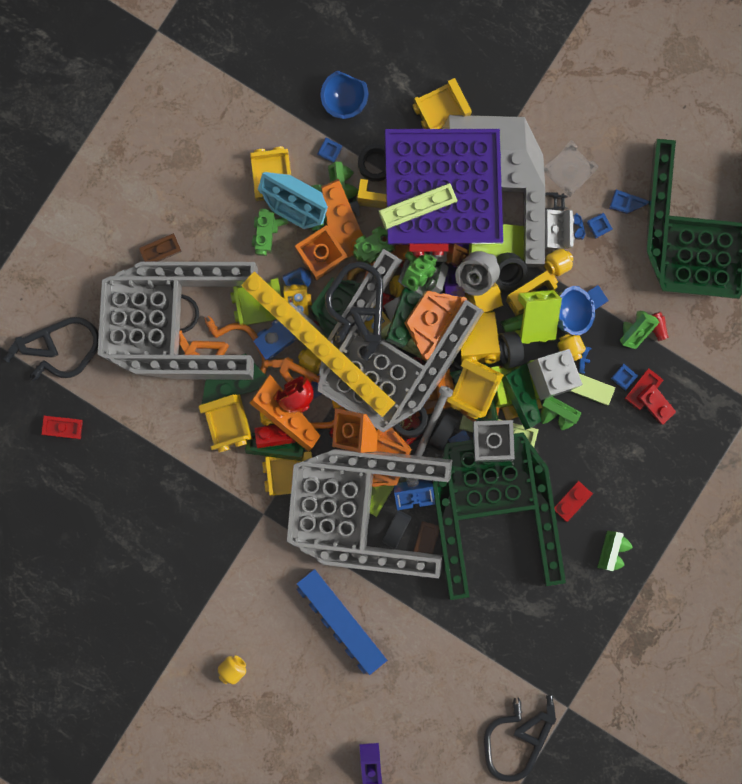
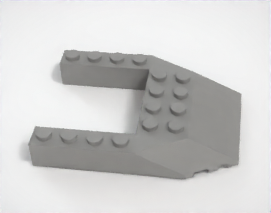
[428,115,545,268]
[318,249,484,432]
[98,262,258,380]
[287,449,452,578]

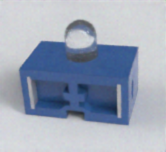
[253,319,298,360]
[394,478,436,510]

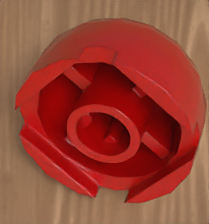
[274,376,314,413]

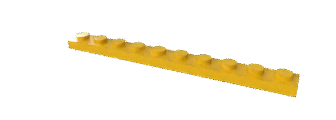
[241,271,396,417]

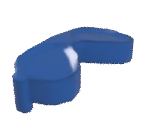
[574,213,585,240]
[578,346,591,374]

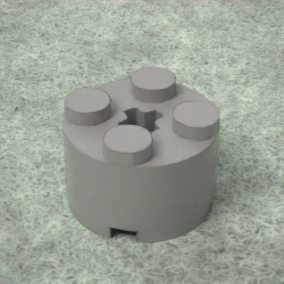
[456,251,500,296]

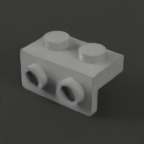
[545,209,574,250]

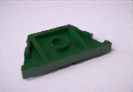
[310,277,362,339]
[202,353,267,405]

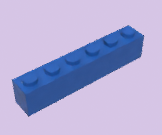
[296,569,388,675]

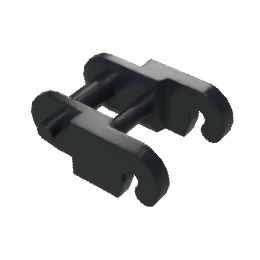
[545,192,568,211]

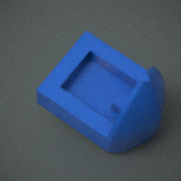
[282,267,311,287]

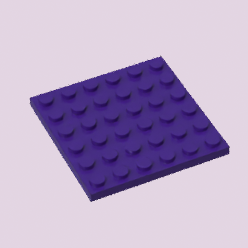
[384,129,503,245]

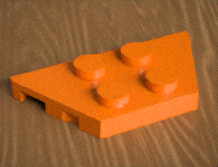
[405,291,467,360]
[372,427,412,487]

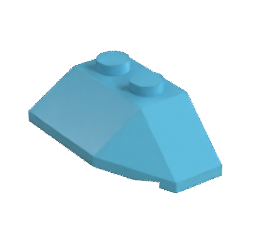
[258,172,328,229]

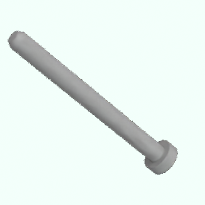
[414,386,453,456]

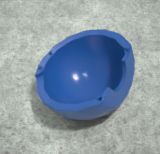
[320,71,369,119]
[558,286,595,335]

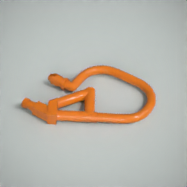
[179,316,268,374]
[264,357,346,429]

